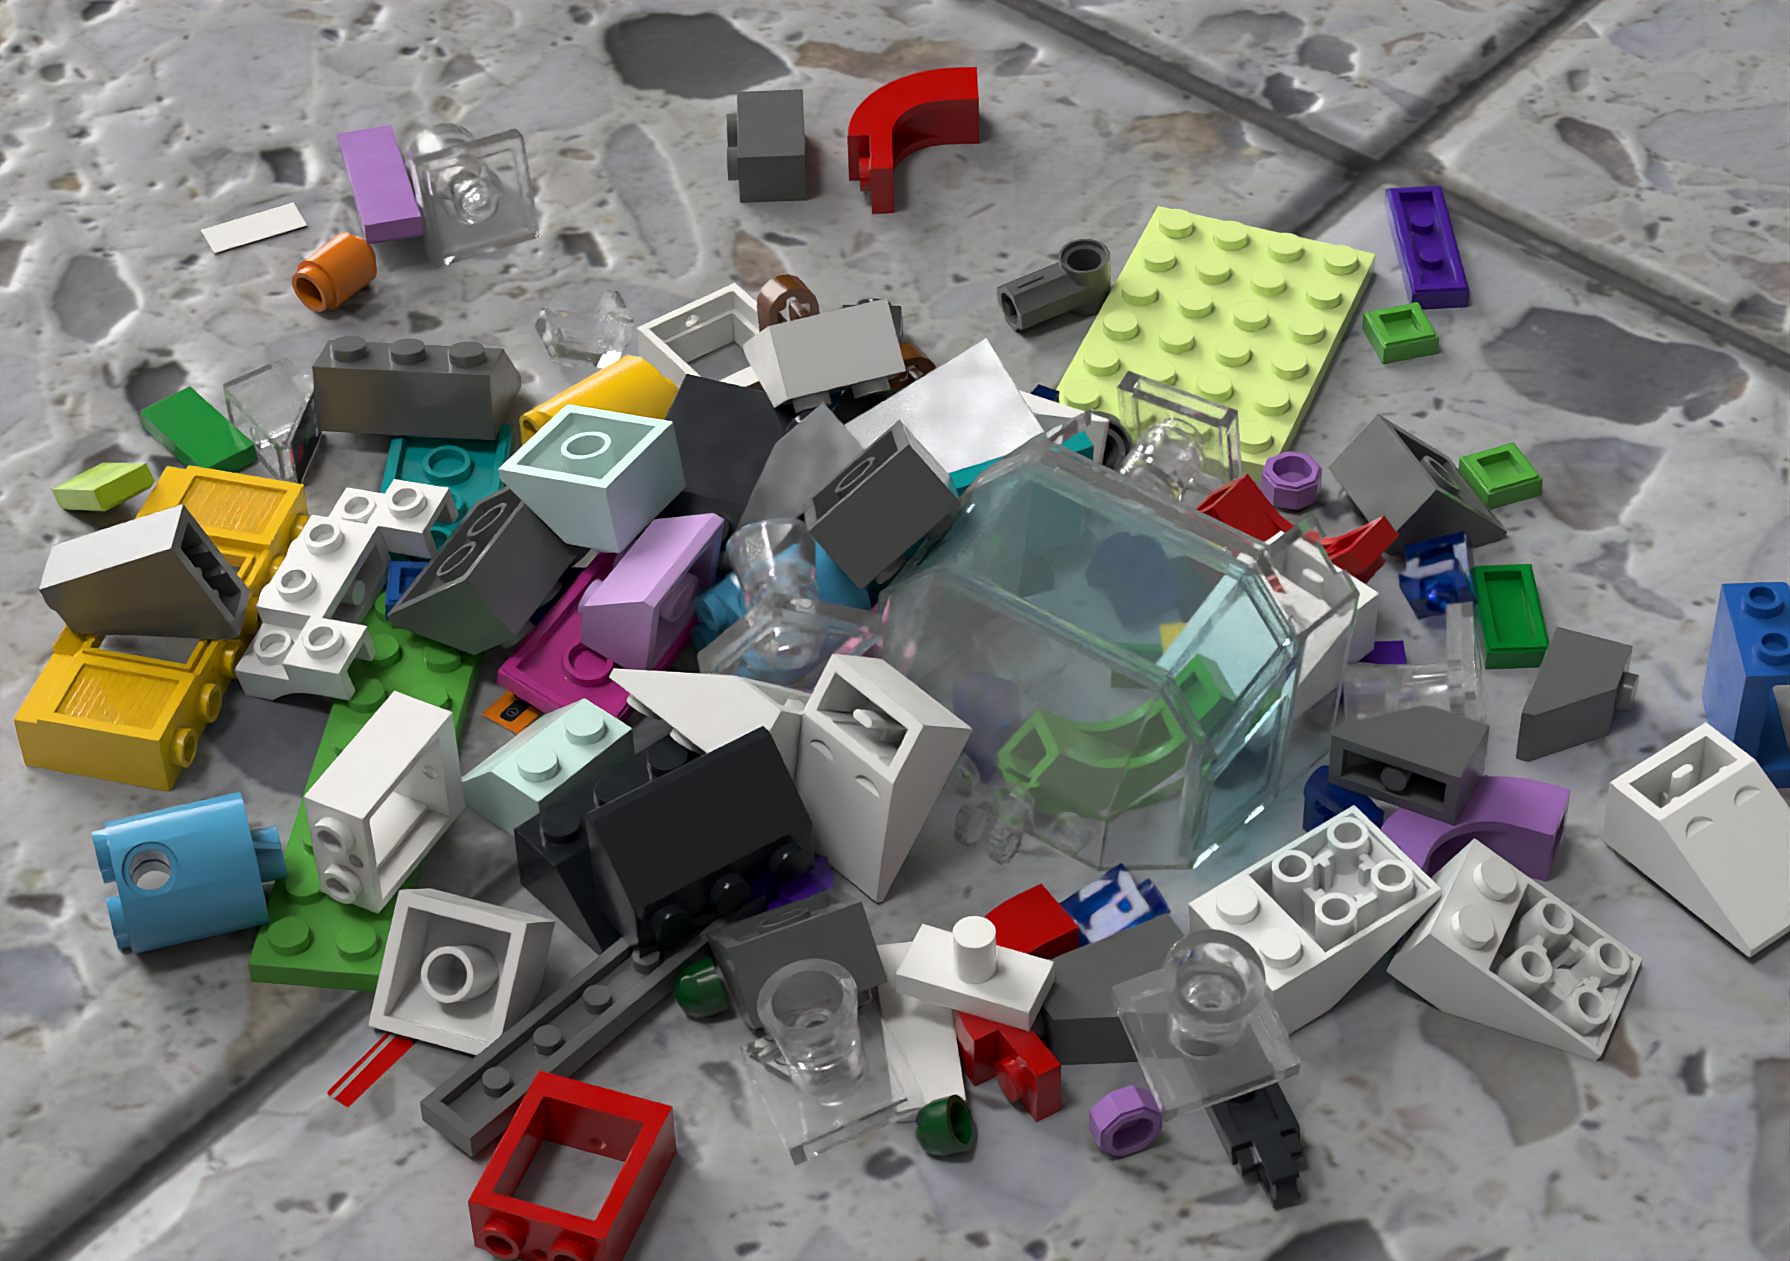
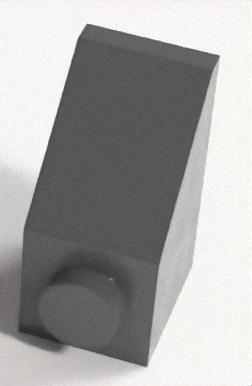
[1516,627,1639,762]
[1328,704,1490,826]

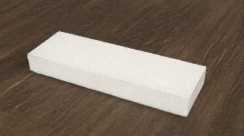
[876,942,966,1123]

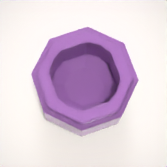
[1261,451,1322,510]
[1089,1085,1162,1157]

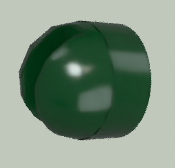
[674,957,730,1018]
[914,1094,975,1156]

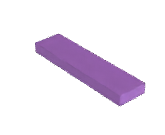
[337,125,423,244]

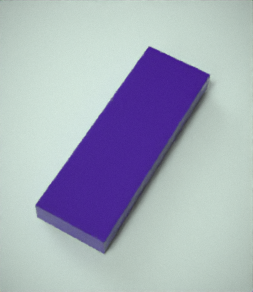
[1384,186,1470,310]

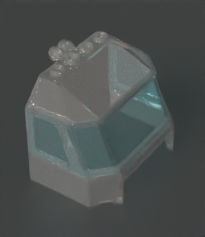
[873,408,1360,872]

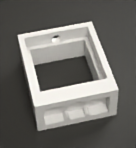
[637,283,765,391]
[304,691,465,914]

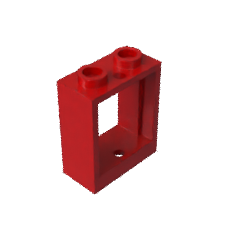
[468,1070,677,1261]

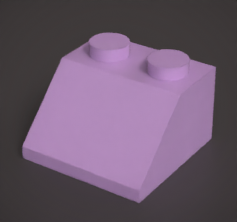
[578,513,724,671]

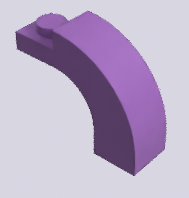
[1380,776,1571,946]

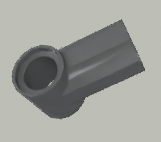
[997,239,1111,332]

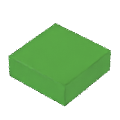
[1362,302,1439,364]
[1458,442,1543,510]

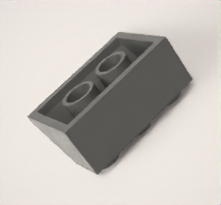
[312,336,521,440]
[386,486,591,655]

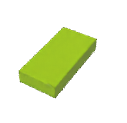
[51,463,155,511]

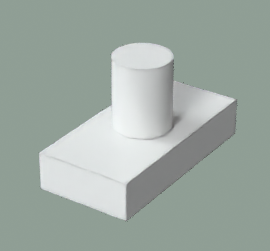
[896,916,1054,1031]

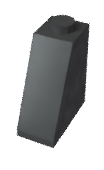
[38,504,250,640]
[1031,913,1238,1065]

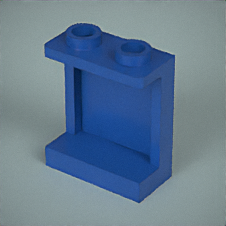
[1702,582,1790,788]

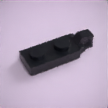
[1181,1025,1304,1208]

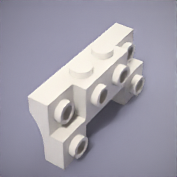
[234,479,459,700]

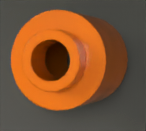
[292,233,377,312]

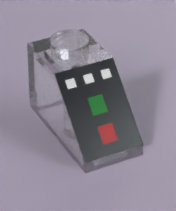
[223,357,322,484]

